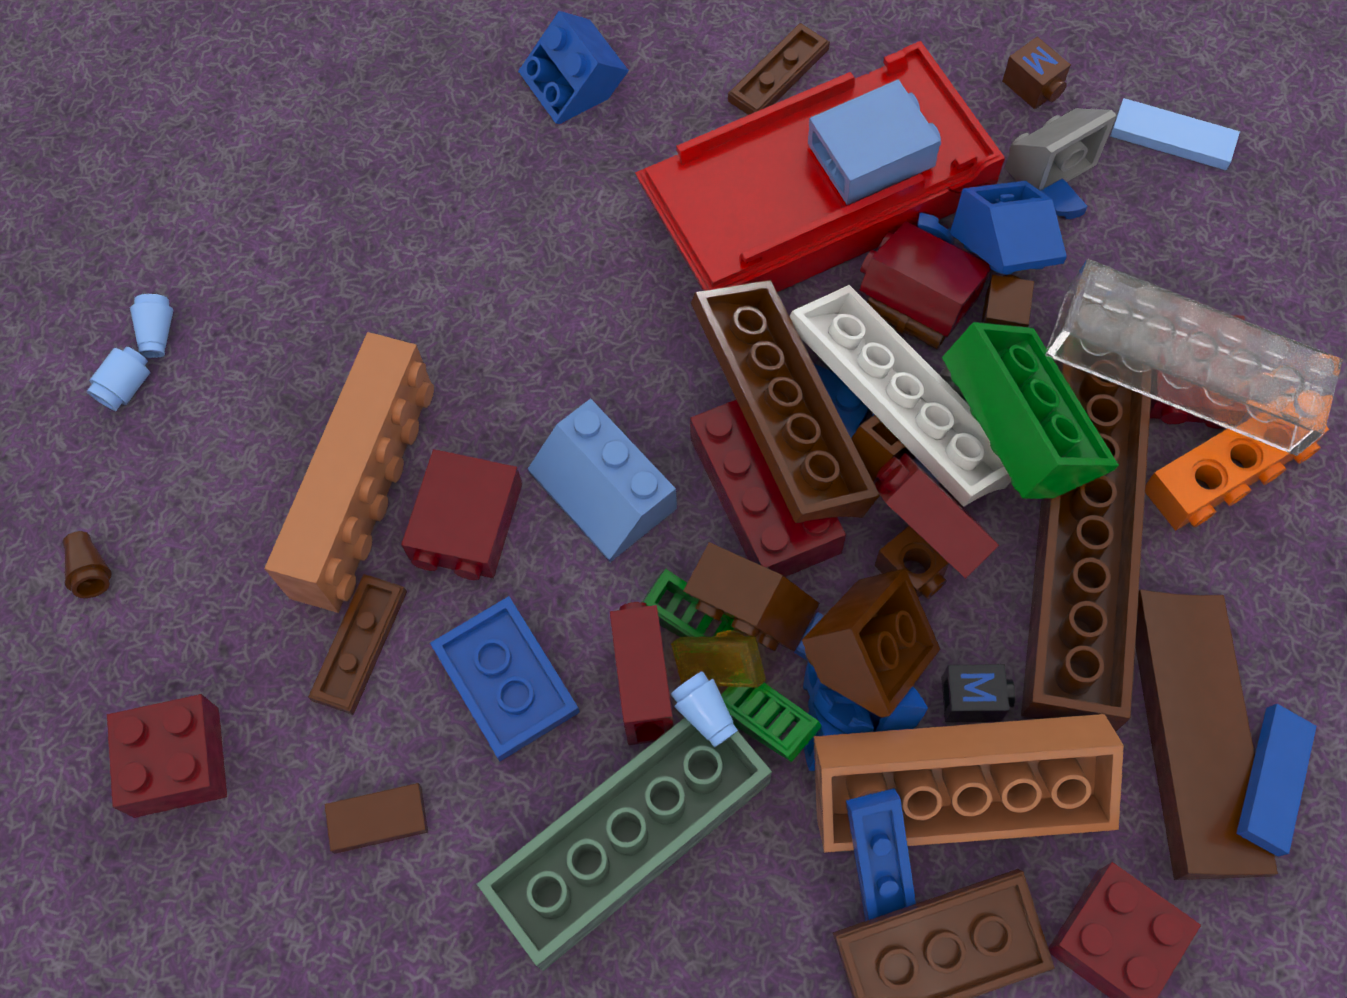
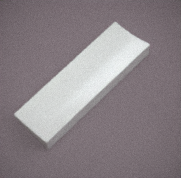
[789,285,1011,507]

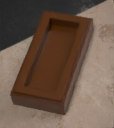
[324,783,428,854]

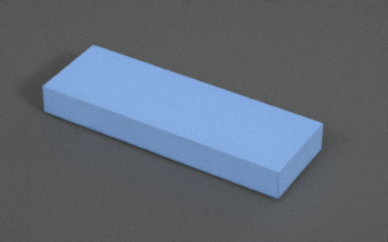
[1110,98,1240,170]

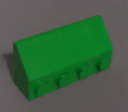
[942,322,1119,499]

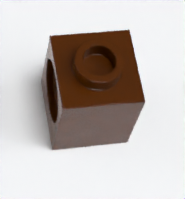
[981,274,1034,327]
[874,526,949,599]

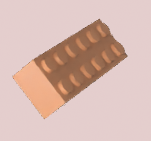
[264,332,434,613]
[814,714,1124,853]

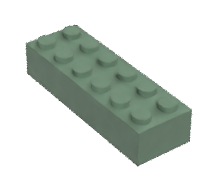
[477,718,772,971]

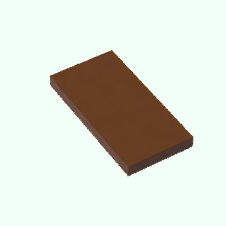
[832,869,1055,998]

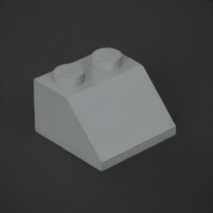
[1005,108,1117,191]

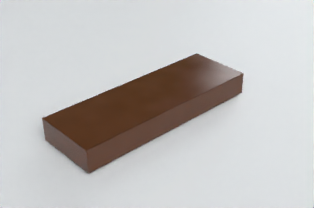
[728,23,830,115]
[308,574,407,715]

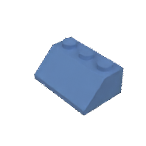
[528,398,677,562]

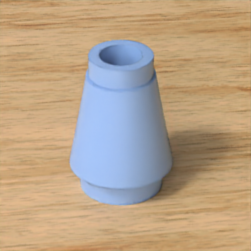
[130,294,174,358]
[671,671,738,748]

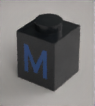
[941,664,1015,722]

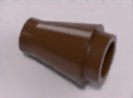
[63,531,112,598]

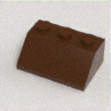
[802,568,940,718]

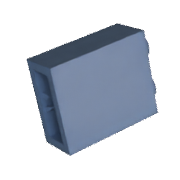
[808,79,941,205]

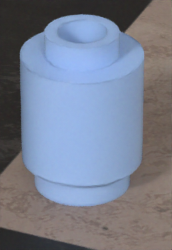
[87,346,150,411]

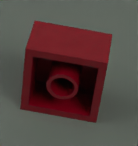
[107,694,227,818]
[1048,862,1201,998]

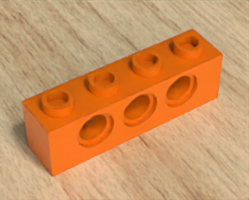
[1145,389,1329,531]

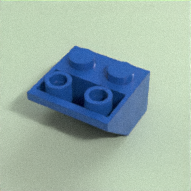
[518,11,629,124]
[950,181,1067,275]

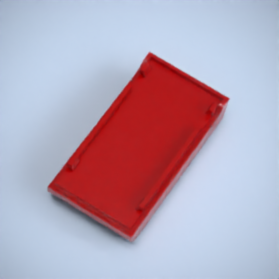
[635,41,1005,292]

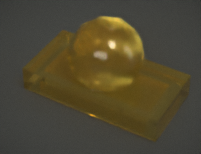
[671,630,766,687]

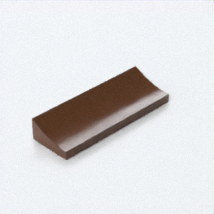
[691,280,880,524]
[1135,589,1278,880]

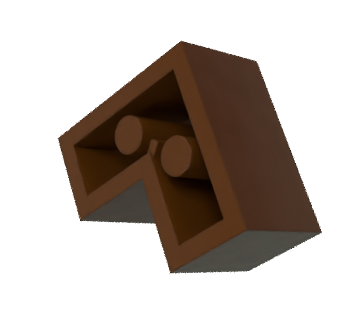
[683,542,820,652]

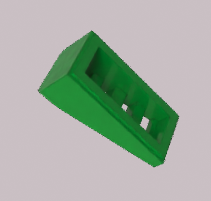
[642,568,734,657]
[721,671,822,762]

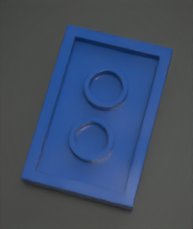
[430,596,580,761]

